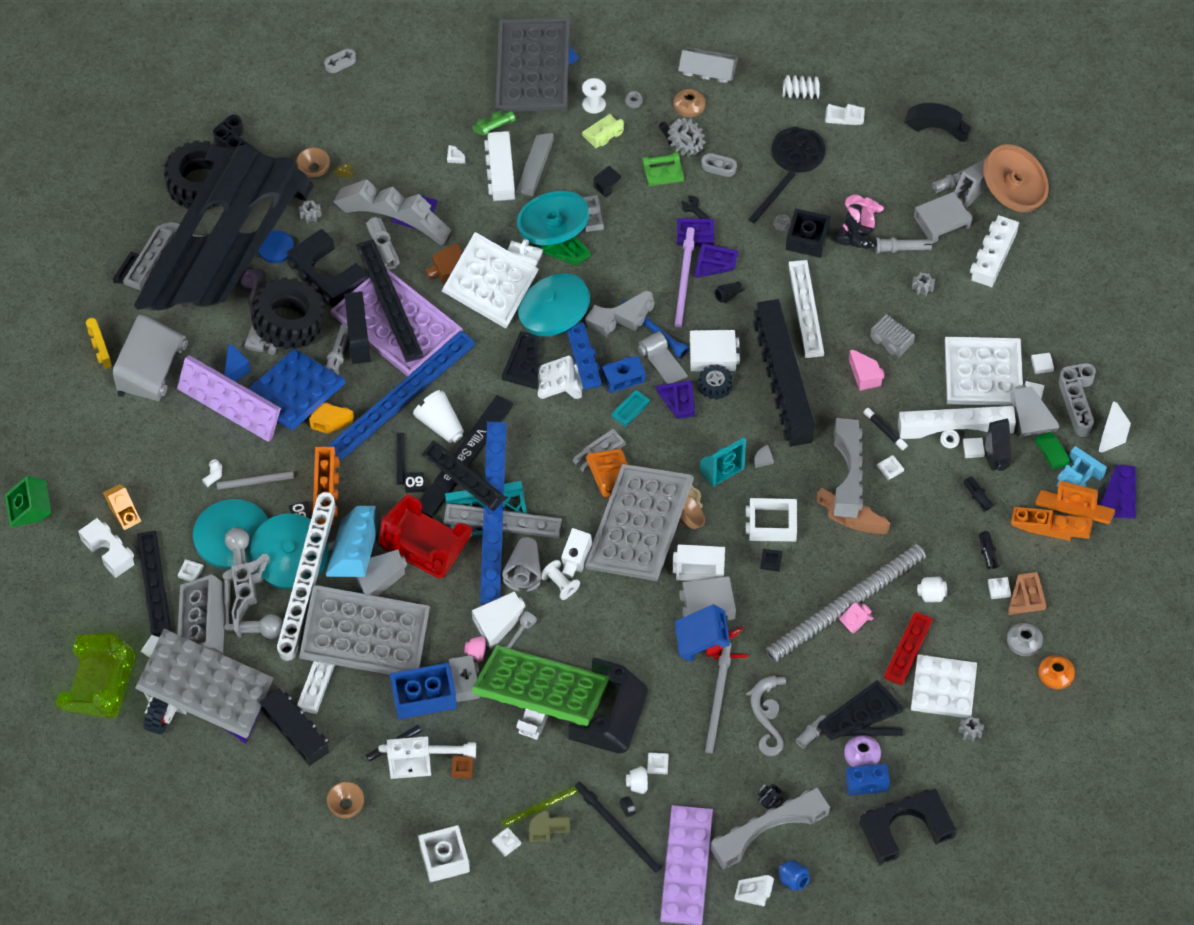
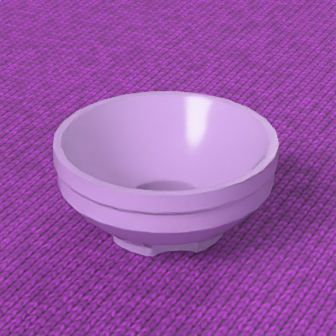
[844,735,881,767]

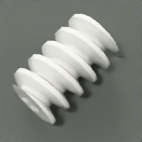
[783,75,820,99]

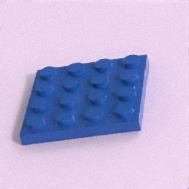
[248,349,346,431]

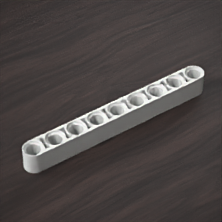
[277,492,336,661]

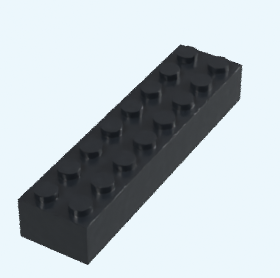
[753,299,814,447]

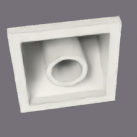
[1099,402,1131,452]

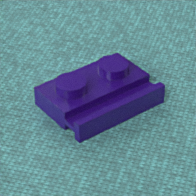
[677,218,714,246]

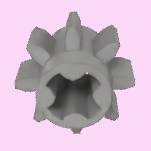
[299,200,322,223]
[912,272,935,296]
[958,715,984,742]

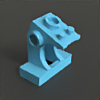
[1057,446,1107,487]

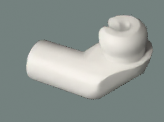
[202,459,222,487]

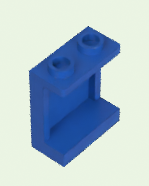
[675,604,730,662]

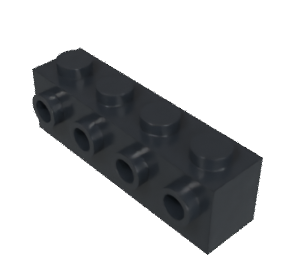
[260,688,329,766]

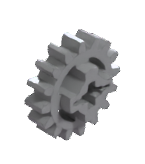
[668,118,705,157]

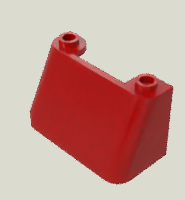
[379,494,473,578]

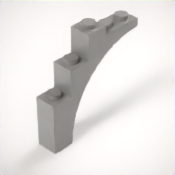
[333,179,452,245]

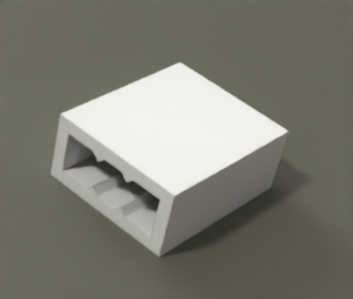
[690,330,740,371]

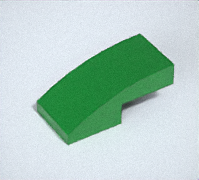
[1035,431,1070,470]

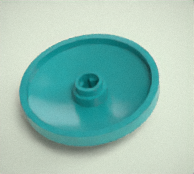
[517,191,590,245]
[518,273,590,336]
[193,499,268,569]
[250,513,329,590]

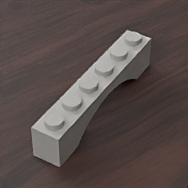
[834,418,863,518]
[711,788,830,870]

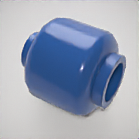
[779,860,810,891]

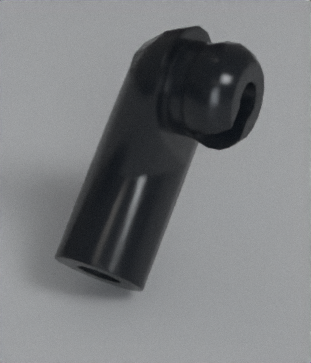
[658,121,675,147]

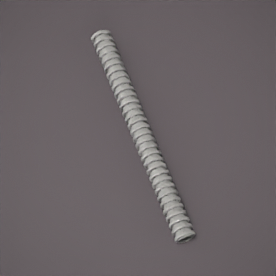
[766,544,926,662]

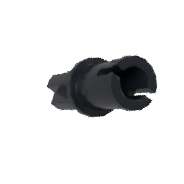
[964,476,994,512]
[979,531,999,570]

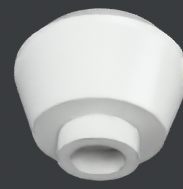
[626,766,647,794]

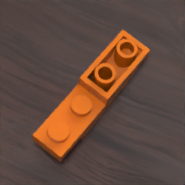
[1011,507,1093,541]

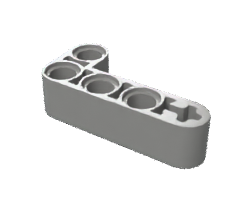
[1058,363,1096,437]

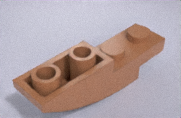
[817,488,890,534]

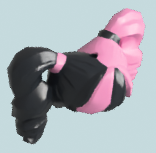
[835,194,884,249]

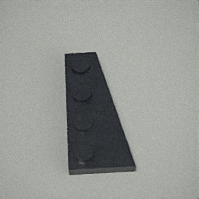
[818,680,904,741]

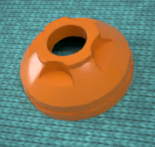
[1038,655,1075,689]

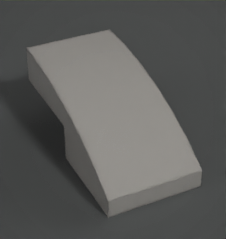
[583,195,604,232]

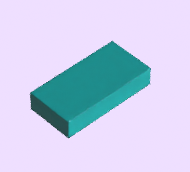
[611,390,650,427]

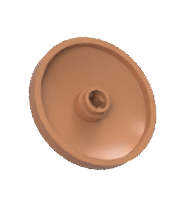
[983,144,1049,212]

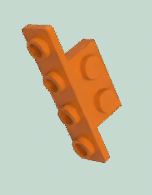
[1035,481,1115,524]

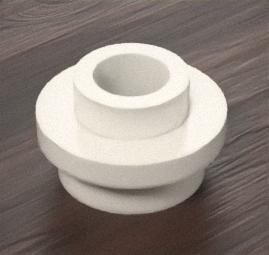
[940,430,960,449]

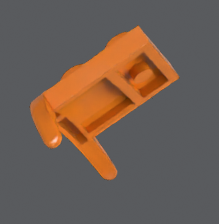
[586,449,628,498]

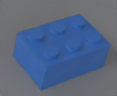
[390,663,457,720]

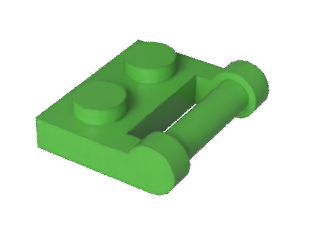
[472,111,515,135]
[642,152,684,186]

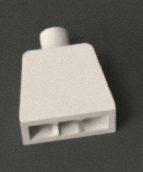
[561,528,592,578]

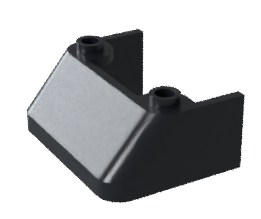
[568,657,648,754]

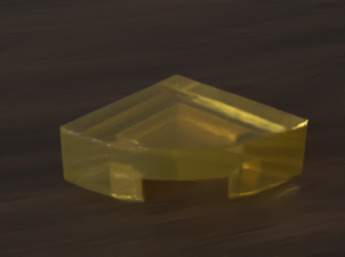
[334,164,353,179]

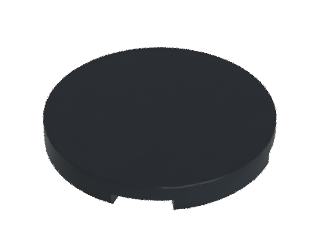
[771,126,826,173]

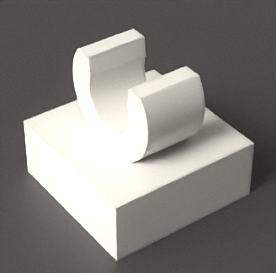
[988,577,1011,599]
[492,828,521,856]

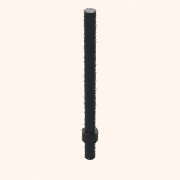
[574,781,661,873]

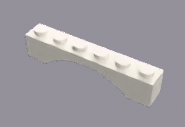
[898,406,1016,439]

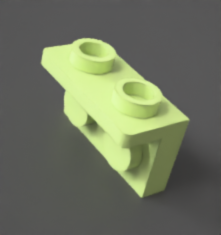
[582,114,624,148]

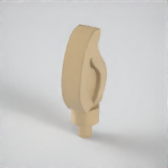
[688,485,703,508]

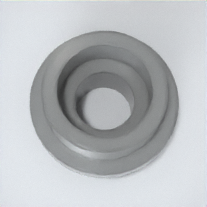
[625,91,643,108]

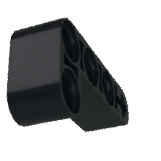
[213,114,262,154]
[344,291,371,364]

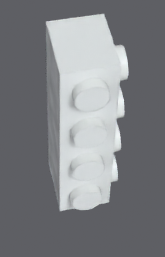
[970,215,1019,287]

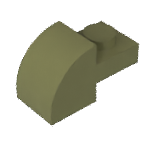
[529,811,570,842]

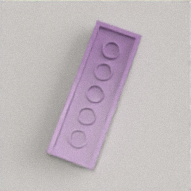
[177,355,281,442]
[660,805,713,925]

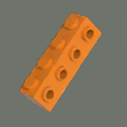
[313,447,339,525]

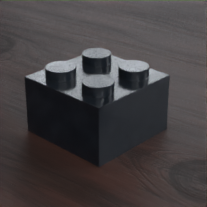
[786,208,831,258]

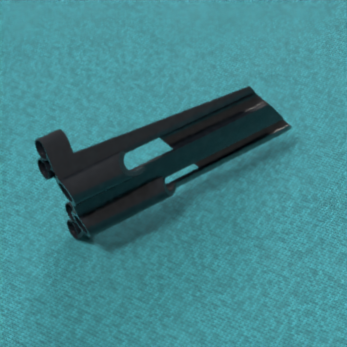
[134,145,313,311]

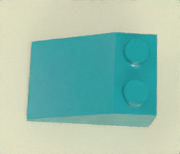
[700,438,746,487]

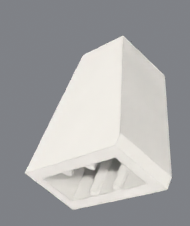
[472,592,525,650]

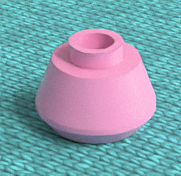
[464,636,487,663]

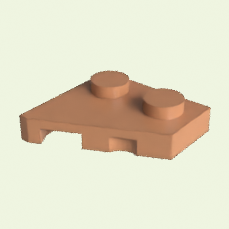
[1008,572,1046,615]

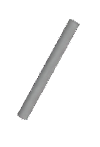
[216,471,294,490]

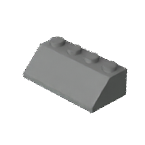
[178,575,225,654]

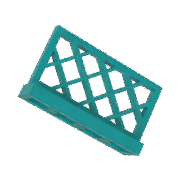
[445,481,527,537]

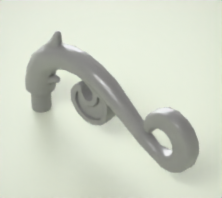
[746,675,786,756]

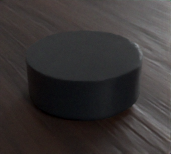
[620,796,636,818]

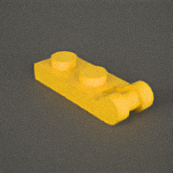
[86,318,112,369]

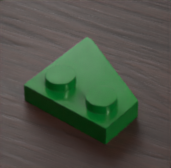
[540,236,591,266]

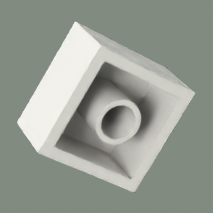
[418,825,470,882]

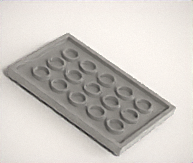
[585,464,694,581]
[299,585,430,675]
[135,629,273,738]

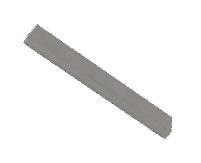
[444,503,562,539]

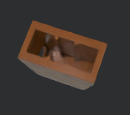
[425,242,463,285]

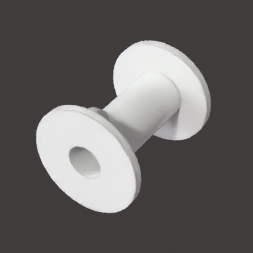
[582,78,606,113]
[541,560,580,600]

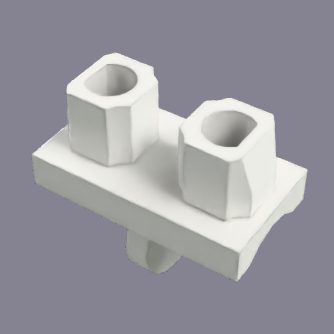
[507,239,543,267]

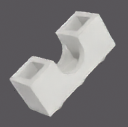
[78,518,134,578]

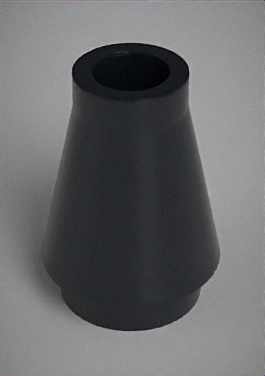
[714,281,743,303]

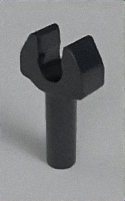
[681,195,710,219]

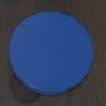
[258,230,294,264]

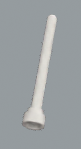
[379,742,476,758]

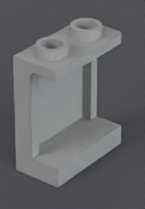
[914,192,972,243]
[679,576,736,620]

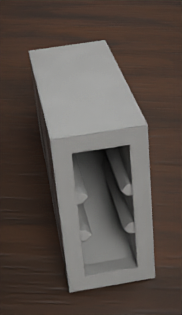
[954,158,988,209]
[1010,385,1059,437]
[356,550,407,596]

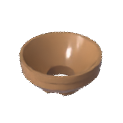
[673,89,706,117]
[297,148,330,177]
[679,496,705,529]
[327,782,364,818]

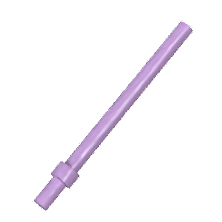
[674,227,695,327]

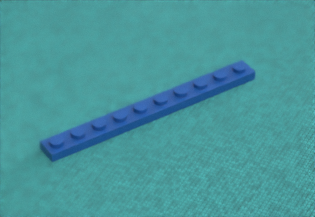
[327,331,475,462]
[480,422,507,606]

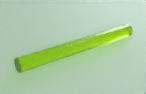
[501,786,578,828]

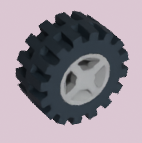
[698,364,732,400]

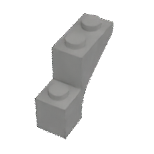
[585,291,655,337]

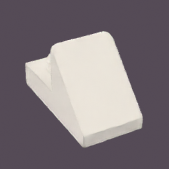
[734,875,774,906]

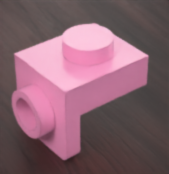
[839,602,874,633]

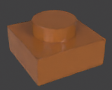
[451,756,474,779]

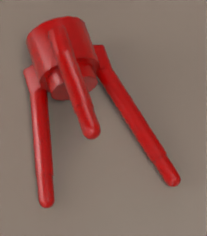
[705,627,749,660]

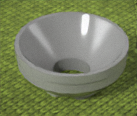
[1007,622,1043,656]

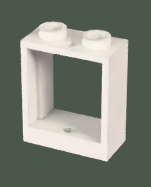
[746,498,797,542]
[673,545,725,581]
[387,737,431,779]

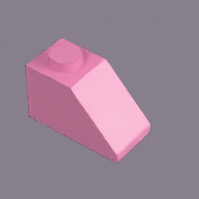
[849,350,884,391]

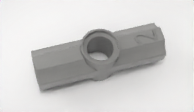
[366,217,400,270]

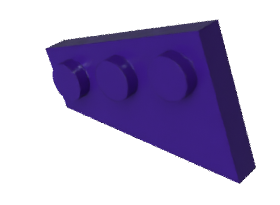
[1100,465,1136,519]

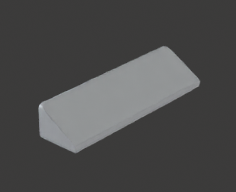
[516,133,554,196]

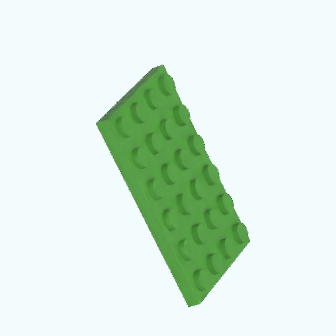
[472,645,610,726]

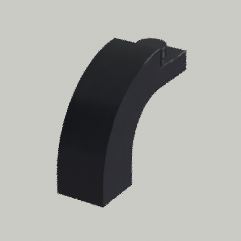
[905,103,971,142]

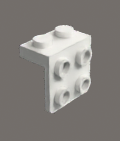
[538,355,583,399]

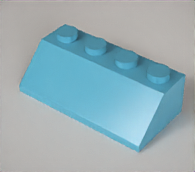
[326,506,379,577]

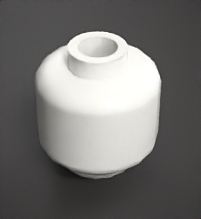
[917,577,947,603]

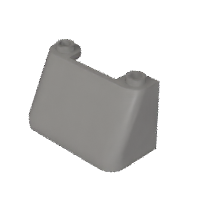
[113,314,188,401]

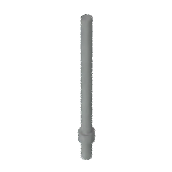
[705,643,732,754]

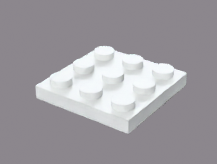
[911,655,977,718]

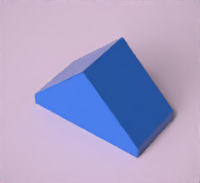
[224,345,251,381]

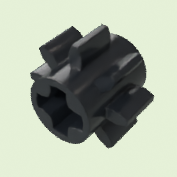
[758,784,784,809]

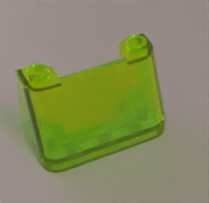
[55,632,135,719]

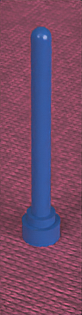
[621,300,690,359]

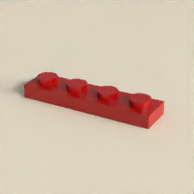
[884,611,933,686]

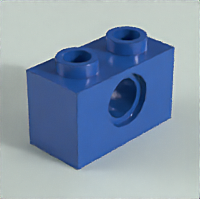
[602,355,646,394]
[845,764,890,796]

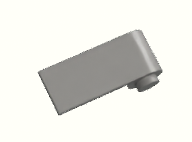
[637,331,688,384]

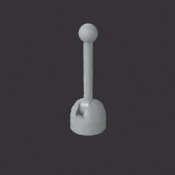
[506,611,537,649]

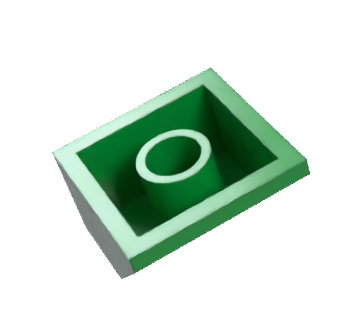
[4,475,51,527]

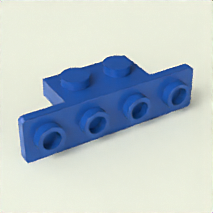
[566,323,602,389]

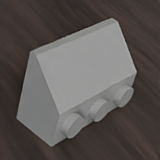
[678,47,739,83]

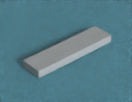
[123,226,175,290]

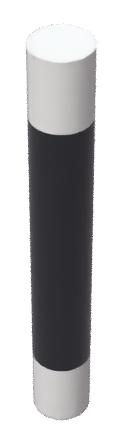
[863,408,908,450]

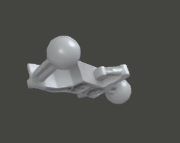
[223,528,283,639]

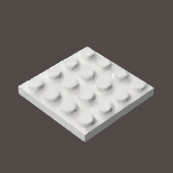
[442,232,539,328]
[945,337,1023,406]

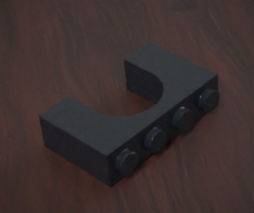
[287,229,368,308]
[860,788,956,865]

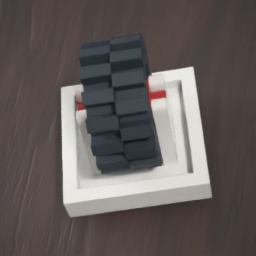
[143,693,187,735]

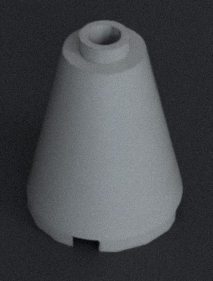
[502,537,541,592]

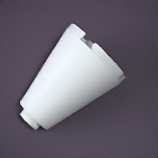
[413,390,464,443]

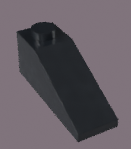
[984,418,1012,471]

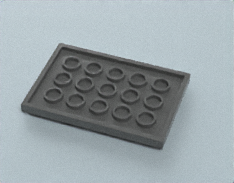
[495,18,570,112]

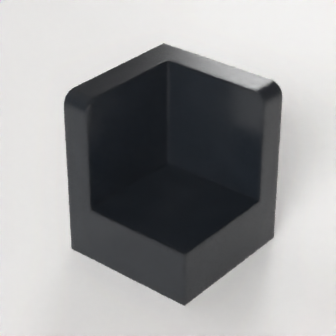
[593,166,621,198]

